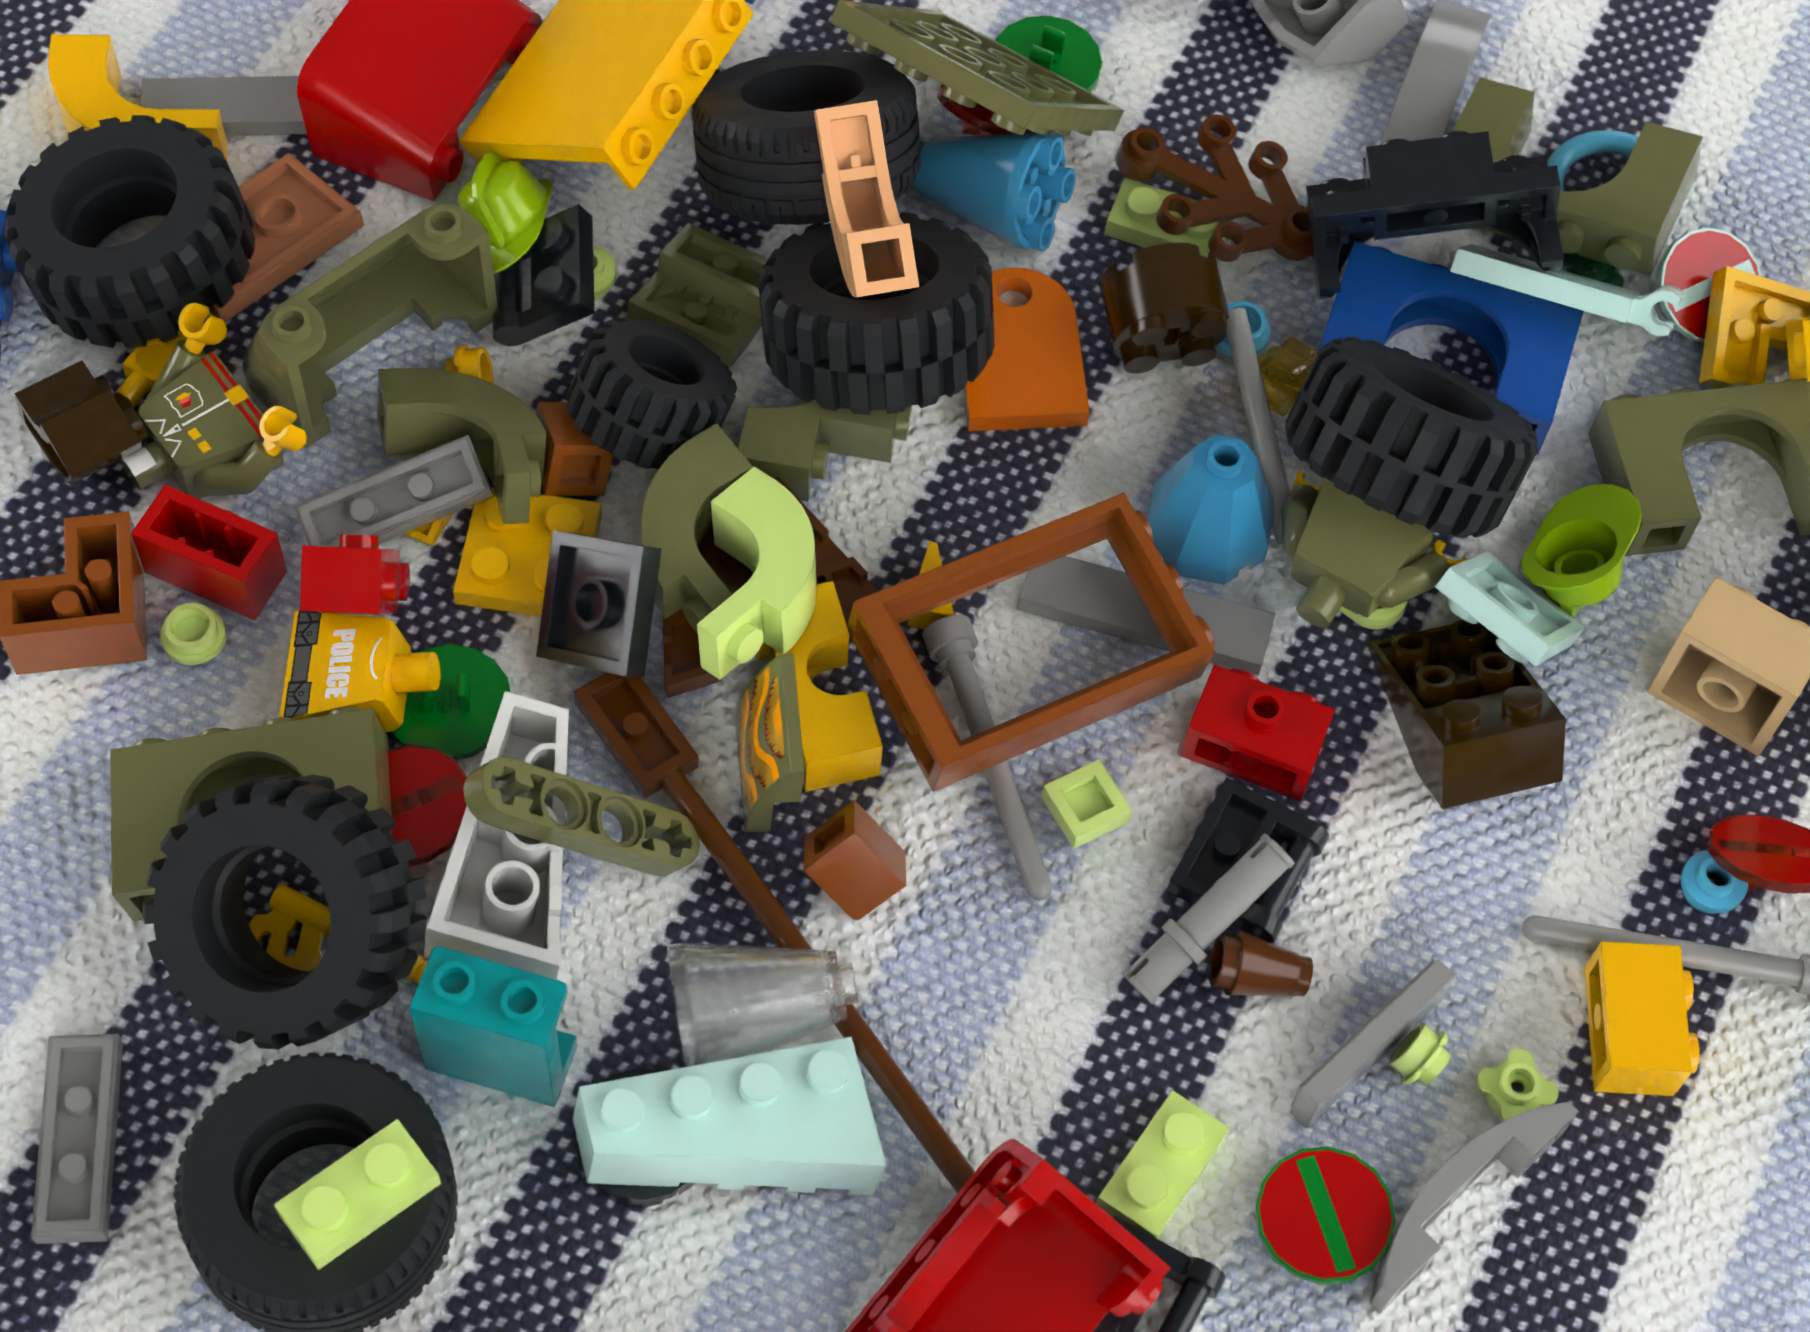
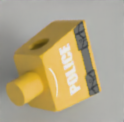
[279,610,441,732]

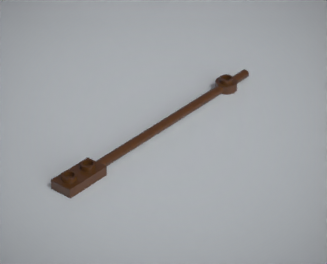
[573,672,975,1193]

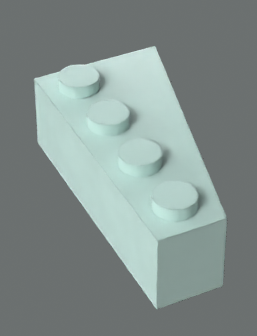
[573,1037,887,1196]

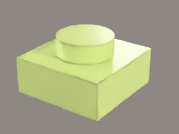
[1041,759,1132,849]

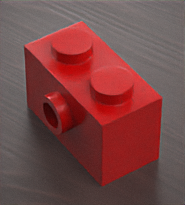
[131,484,287,621]
[300,534,410,615]
[1180,664,1335,802]

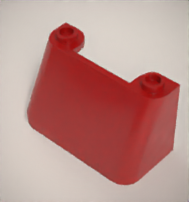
[297,0,543,201]
[845,1139,1171,1332]

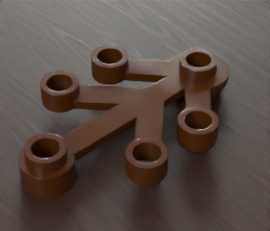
[1115,114,1312,262]

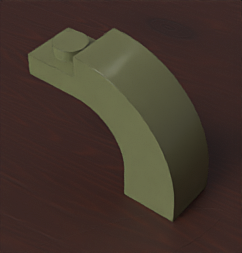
[377,368,546,524]
[641,423,753,634]

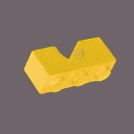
[755,581,883,792]

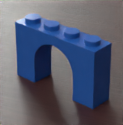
[1316,241,1584,455]

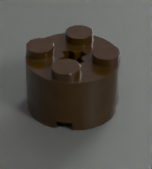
[1099,243,1230,374]

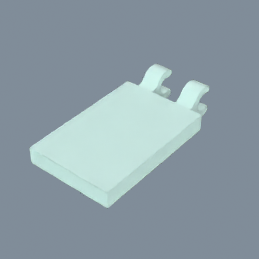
[1450,244,1685,336]

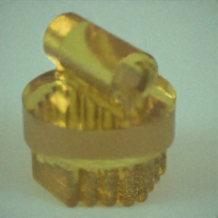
[1238,337,1317,416]

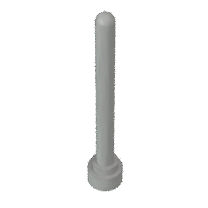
[922,615,1052,900]
[1522,915,1810,1002]

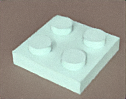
[1435,551,1585,666]

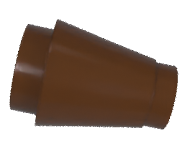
[1209,930,1313,997]

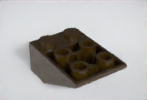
[1369,619,1566,809]

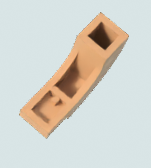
[814,100,919,297]

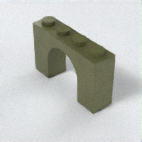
[1452,77,1703,276]
[1588,378,1810,556]
[110,707,393,921]

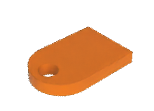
[963,268,1090,432]

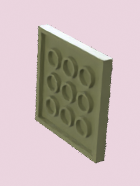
[830,0,1124,136]

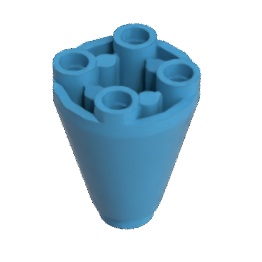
[911,132,1076,251]

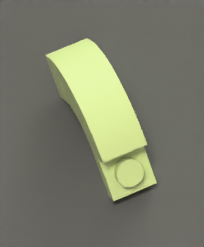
[697,467,817,680]

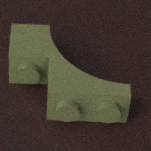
[738,400,912,502]

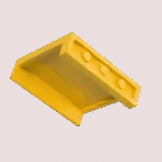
[459,0,754,190]

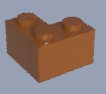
[0,511,147,675]

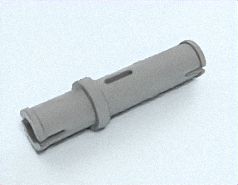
[1121,833,1295,1004]

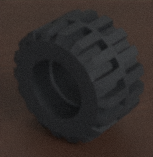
[566,318,737,470]

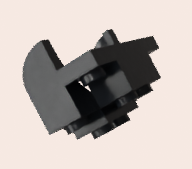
[1306,131,1564,299]

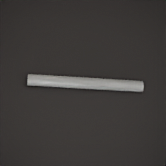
[1226,308,1290,544]

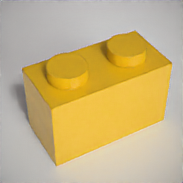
[1584,941,1699,1096]

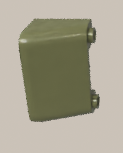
[242,203,498,448]

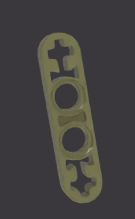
[463,757,700,877]

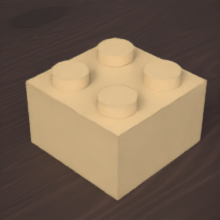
[1647,577,1810,757]

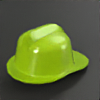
[458,152,554,274]
[1521,484,1642,617]

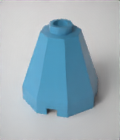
[1147,434,1274,585]

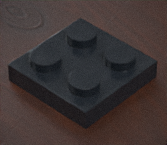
[536,530,662,677]

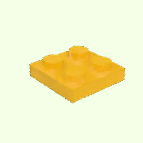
[453,487,602,616]

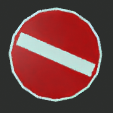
[1656,227,1761,344]

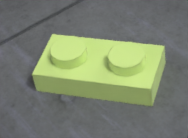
[1104,178,1233,262]
[1096,1090,1230,1239]
[274,1119,441,1270]

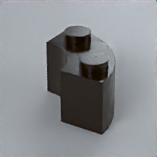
[14,360,148,485]

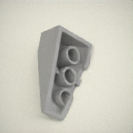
[1248,0,1409,66]

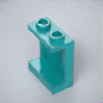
[409,946,578,1107]

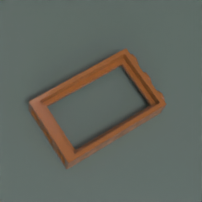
[847,493,1215,792]

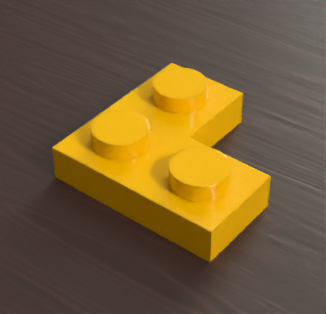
[1698,266,1810,389]

